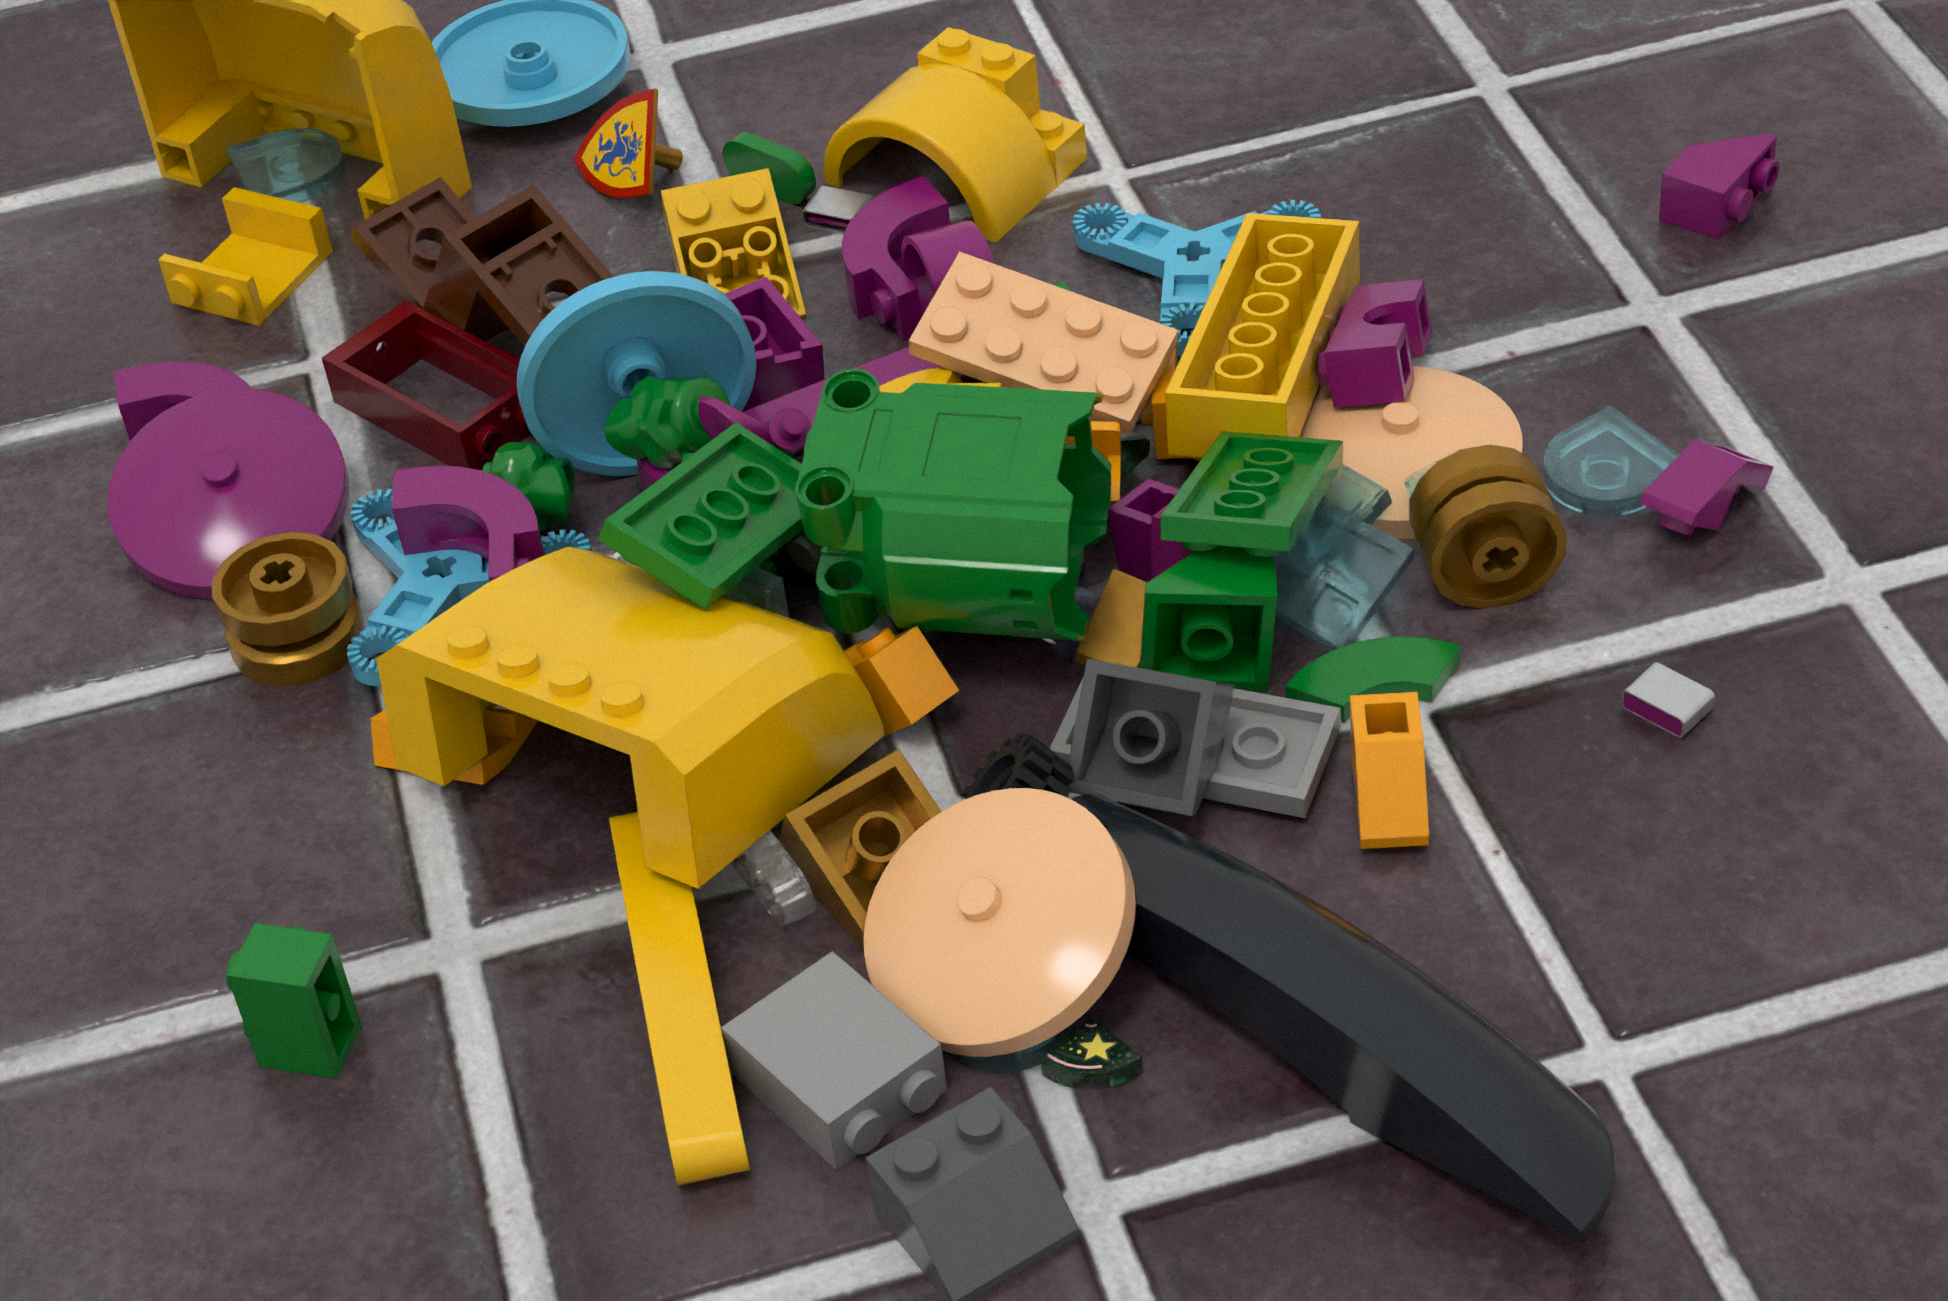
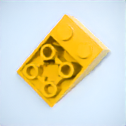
[661,168,806,319]

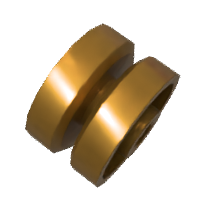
[1409,444,1567,609]
[212,532,364,687]

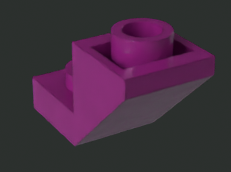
[1639,439,1774,536]

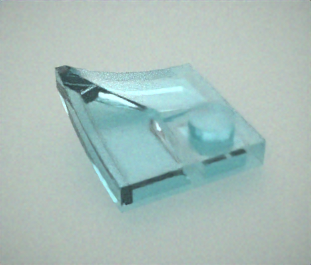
[1275,504,1414,651]

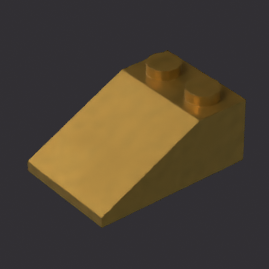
[779,749,942,951]

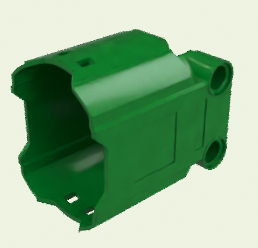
[795,369,1112,641]

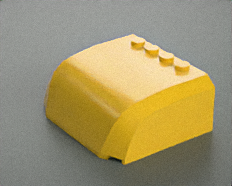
[108,0,472,220]
[376,547,884,889]

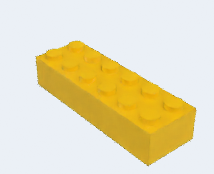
[1165,213,1360,461]

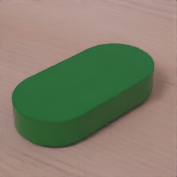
[722,132,816,205]

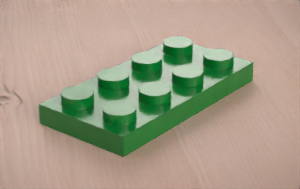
[598,422,803,610]
[1161,431,1343,557]

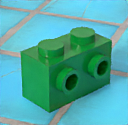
[226,923,362,1079]

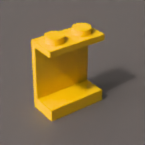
[158,187,333,326]

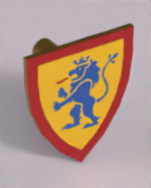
[573,89,683,199]

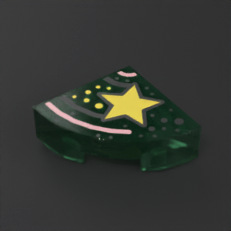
[1040,1018,1143,1087]

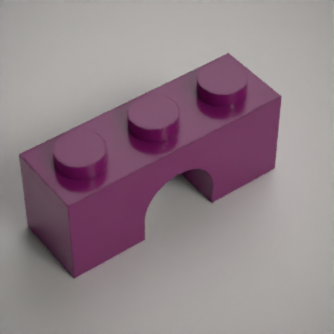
[1318,279,1433,408]

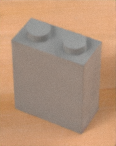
[721,951,947,1170]

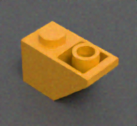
[844,626,959,736]
[1350,692,1429,849]

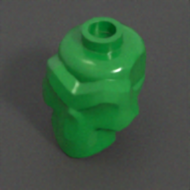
[604,375,731,469]
[482,442,574,534]

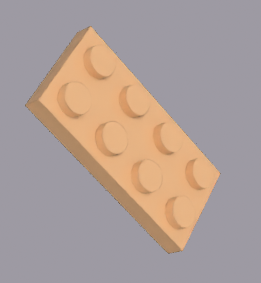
[909,252,1178,435]

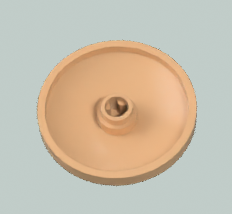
[1299,366,1523,539]
[863,788,1136,1057]

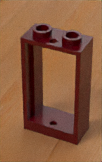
[322,300,532,471]

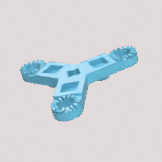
[1073,200,1321,356]
[347,488,592,686]

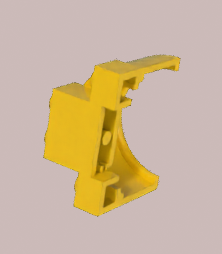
[823,27,1087,242]

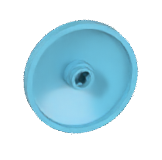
[432,0,630,127]
[517,271,756,476]

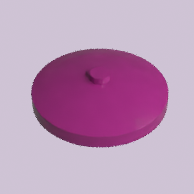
[107,389,349,599]

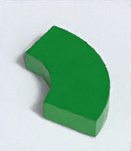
[1285,636,1461,722]

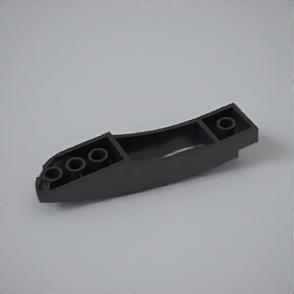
[1071,793,1616,1242]

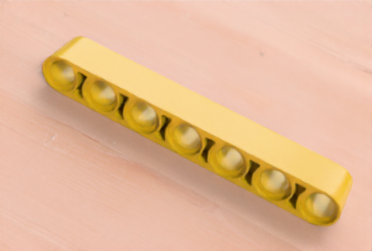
[609,811,750,1186]

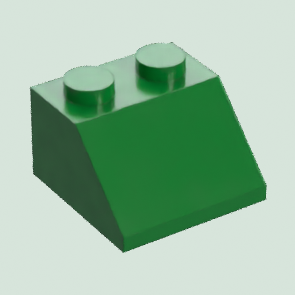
[1139,545,1278,692]

